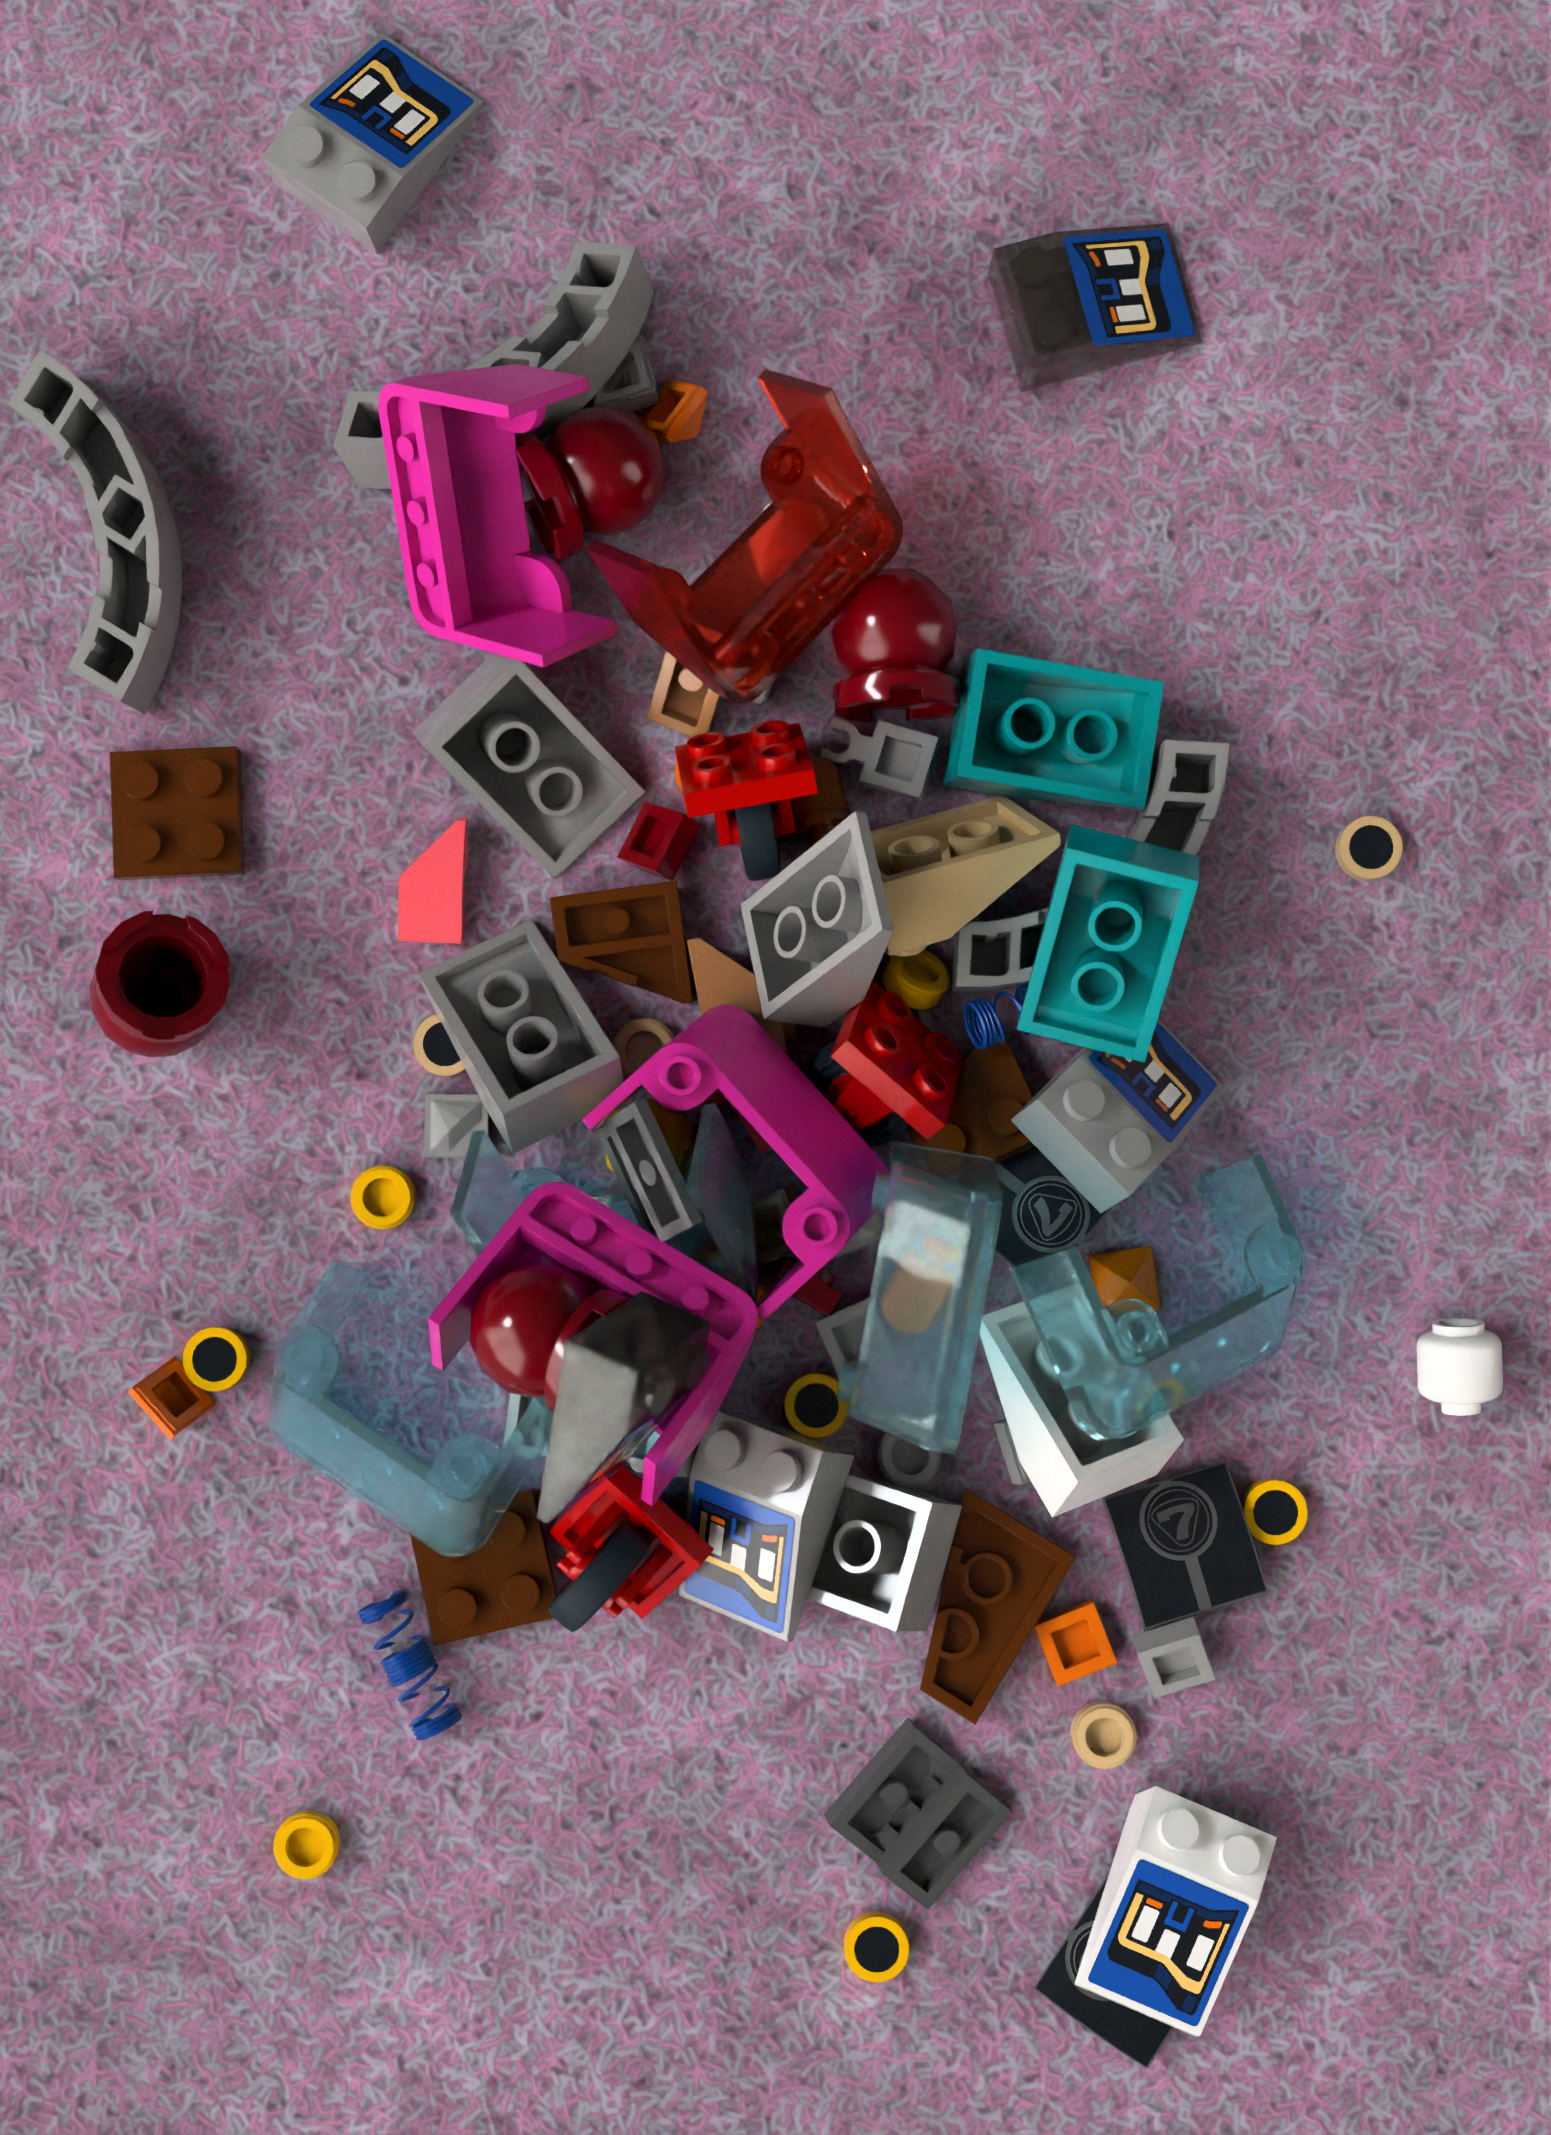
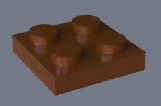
[110,746,245,880]
[407,1488,557,1646]

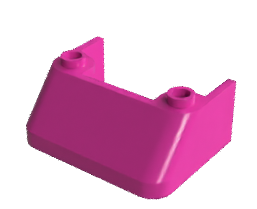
[378,364,618,668]
[582,1004,891,1320]
[428,1182,758,1506]

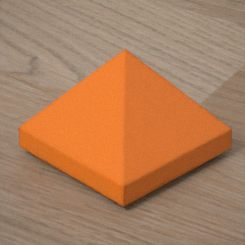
[640,379,708,443]
[1088,1246,1161,1317]
[128,1356,217,1440]

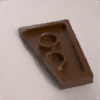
[920,1487,1076,1725]

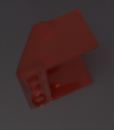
[586,369,903,704]

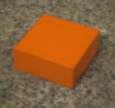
[1034,1599,1117,1686]

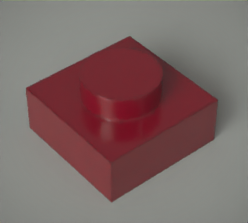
[617,801,701,881]
[772,1259,842,1317]

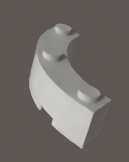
[333,241,654,489]
[7,349,182,715]
[951,739,1230,993]

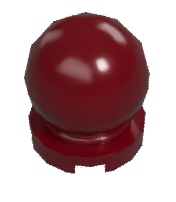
[515,405,668,562]
[831,568,960,723]
[89,911,230,1057]
[470,1263,644,1426]

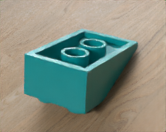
[943,648,1164,811]
[1017,824,1199,1063]

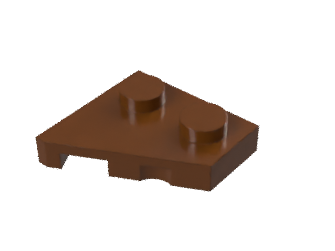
[550,881,693,1004]
[907,1028,1035,1191]

